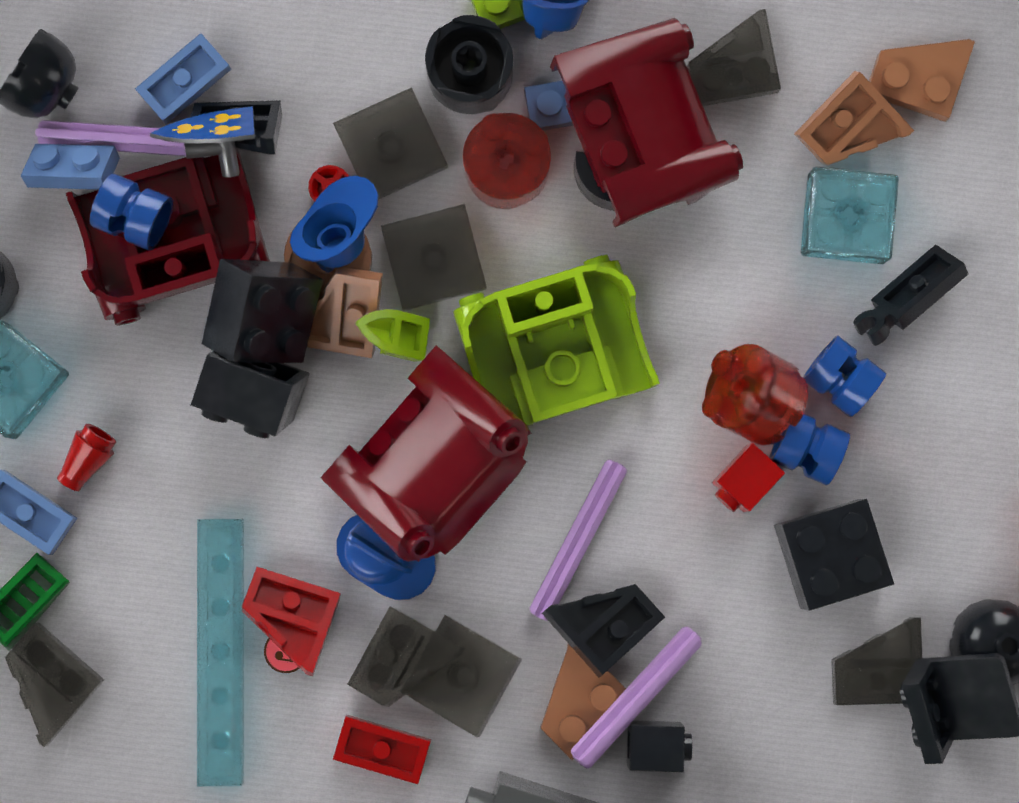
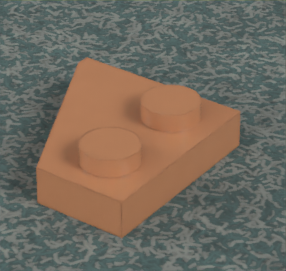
[869,39,975,122]
[794,71,914,165]
[307,267,383,358]
[540,644,626,760]

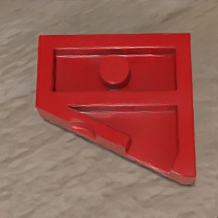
[242,567,341,677]

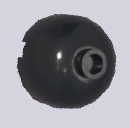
[0,29,79,118]
[949,599,1019,685]

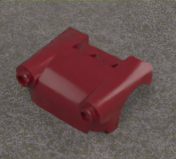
[550,18,743,227]
[66,148,270,326]
[320,345,532,562]

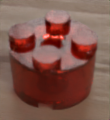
[463,113,551,209]
[702,344,808,445]

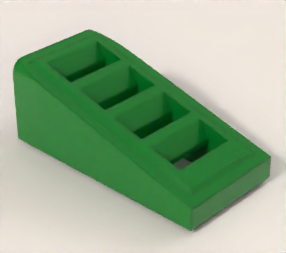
[0,553,70,651]

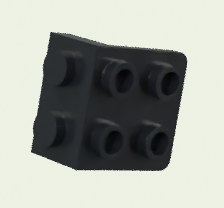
[900,653,1019,764]

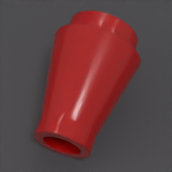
[57,424,116,492]

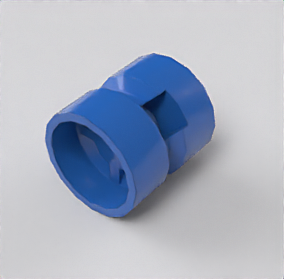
[90,173,173,251]
[802,335,886,417]
[770,409,850,485]

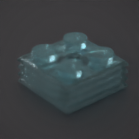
[801,166,899,264]
[0,319,69,439]

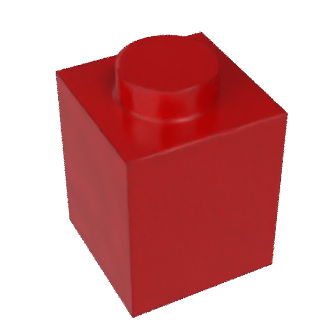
[711,443,785,512]

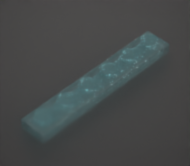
[197,519,244,787]

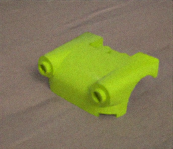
[453,254,660,426]

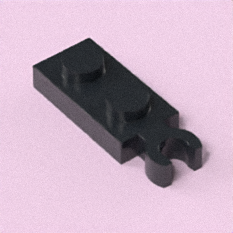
[853,244,969,346]

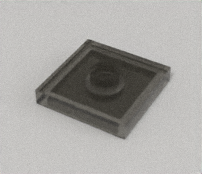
[333,87,448,200]
[381,204,487,311]
[402,615,522,737]

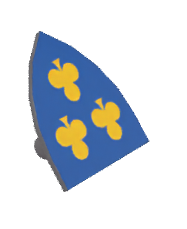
[150,106,255,177]

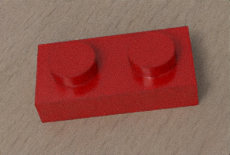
[333,715,431,784]

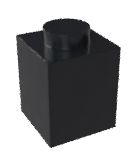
[627,721,692,772]

